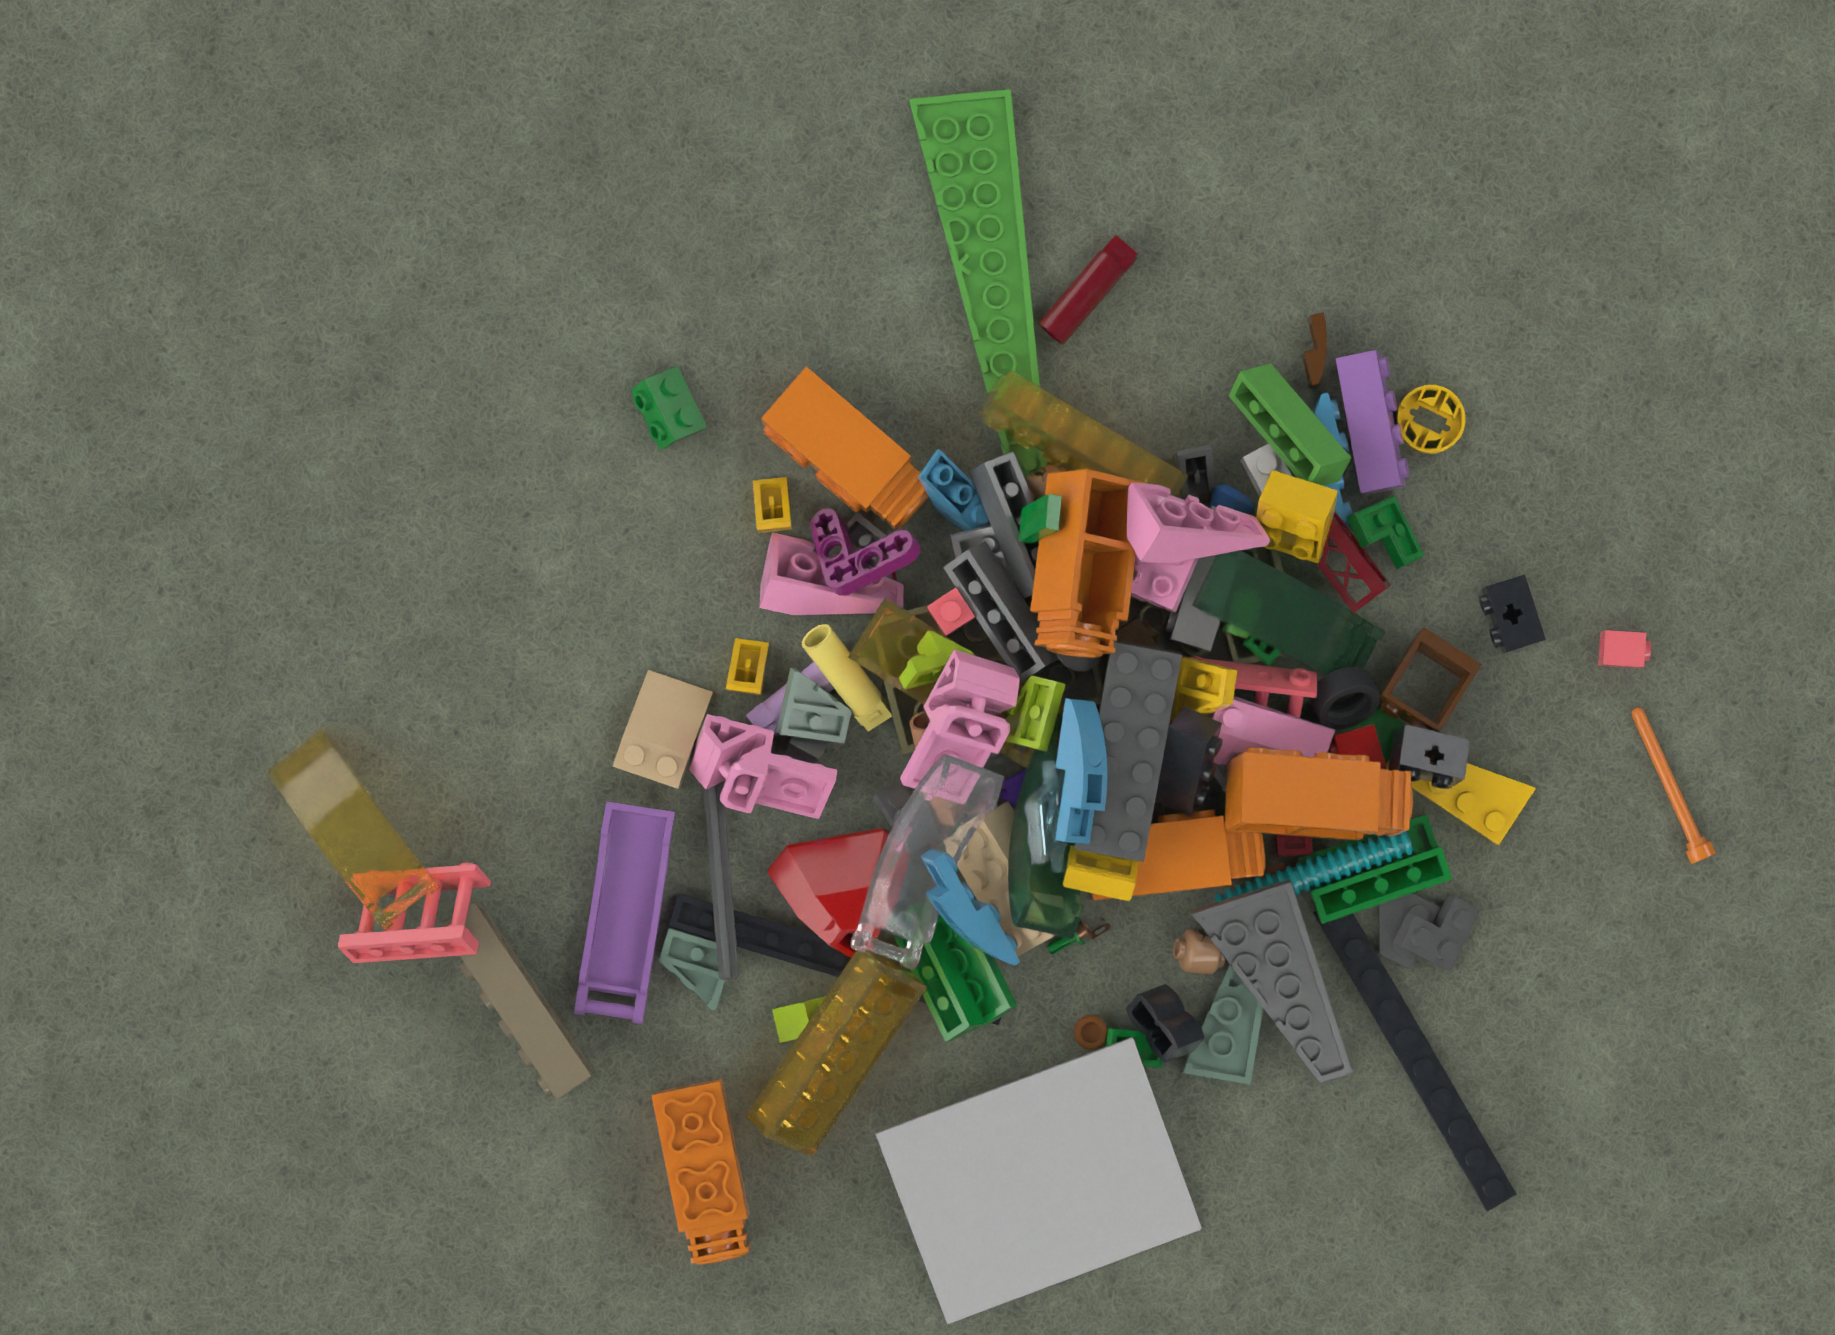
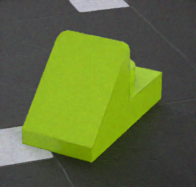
[899,631,974,690]
[772,993,847,1043]

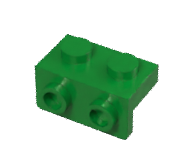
[631,366,707,450]

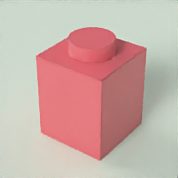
[927,588,975,637]
[1598,630,1651,669]

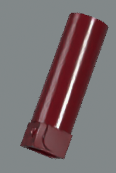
[1038,235,1138,345]

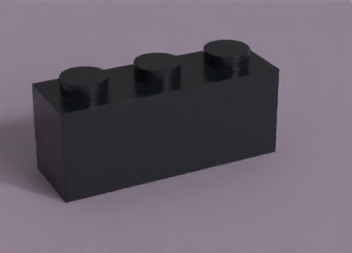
[1155,706,1223,816]

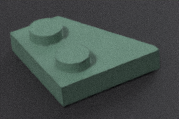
[776,667,852,743]
[659,927,725,1011]

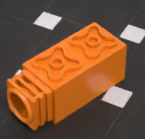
[761,366,929,530]
[1030,469,1145,658]
[1225,747,1413,840]
[1090,810,1265,901]
[651,1078,751,1265]

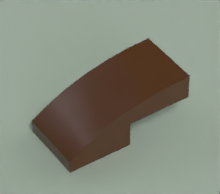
[1302,312,1327,388]

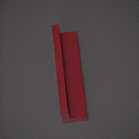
[1316,511,1391,613]

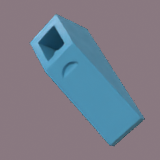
[918,449,989,531]

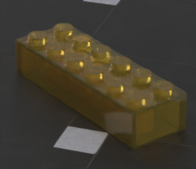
[978,370,1188,497]
[745,945,927,1157]

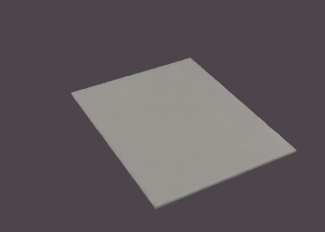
[875,1037,1202,1324]

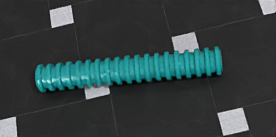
[1214,831,1413,902]

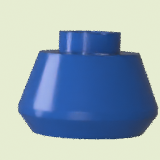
[1209,484,1254,515]

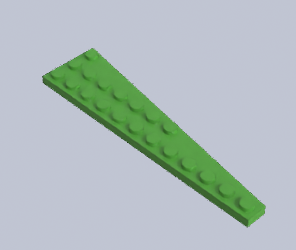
[909,89,1047,478]

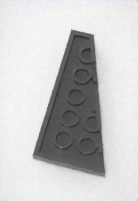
[1191,879,1353,1083]

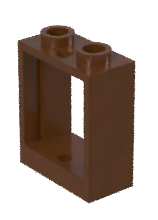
[1379,627,1482,733]

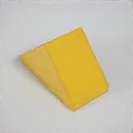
[753,477,792,533]
[726,638,769,695]

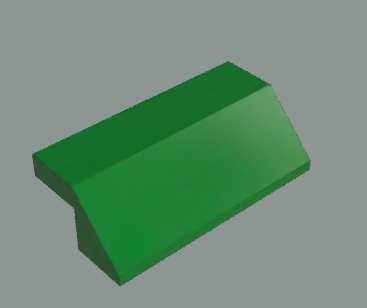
[1296,814,1453,924]
[886,899,1018,1042]

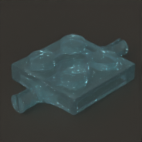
[1025,761,1069,873]

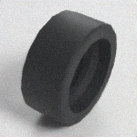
[1310,667,1380,729]

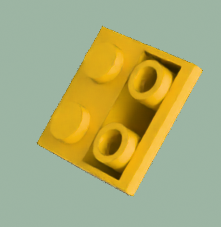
[1256,470,1338,563]

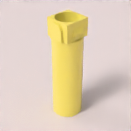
[802,624,892,732]

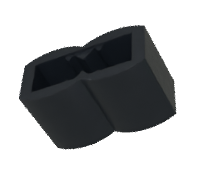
[1126,984,1205,1063]

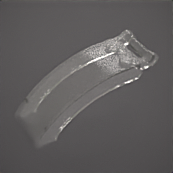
[851,754,1004,970]

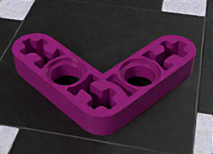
[810,508,920,596]

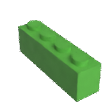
[1228,363,1351,486]

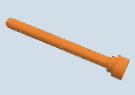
[1631,707,1716,864]

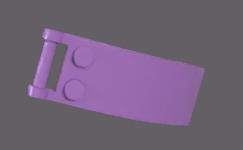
[574,802,675,1025]

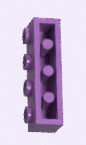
[1335,350,1410,495]

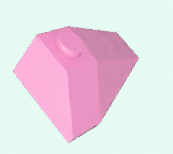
[1127,482,1271,564]
[759,532,904,615]
[1206,696,1335,765]

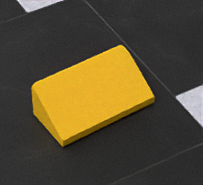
[1063,846,1138,901]

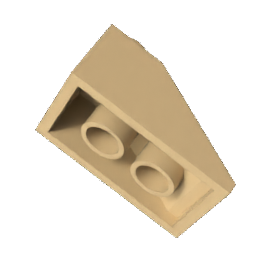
[613,670,713,789]

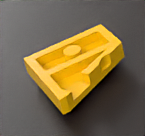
[1170,657,1237,724]

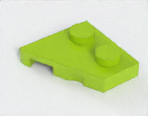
[1005,676,1066,752]

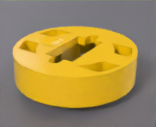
[1396,385,1466,454]

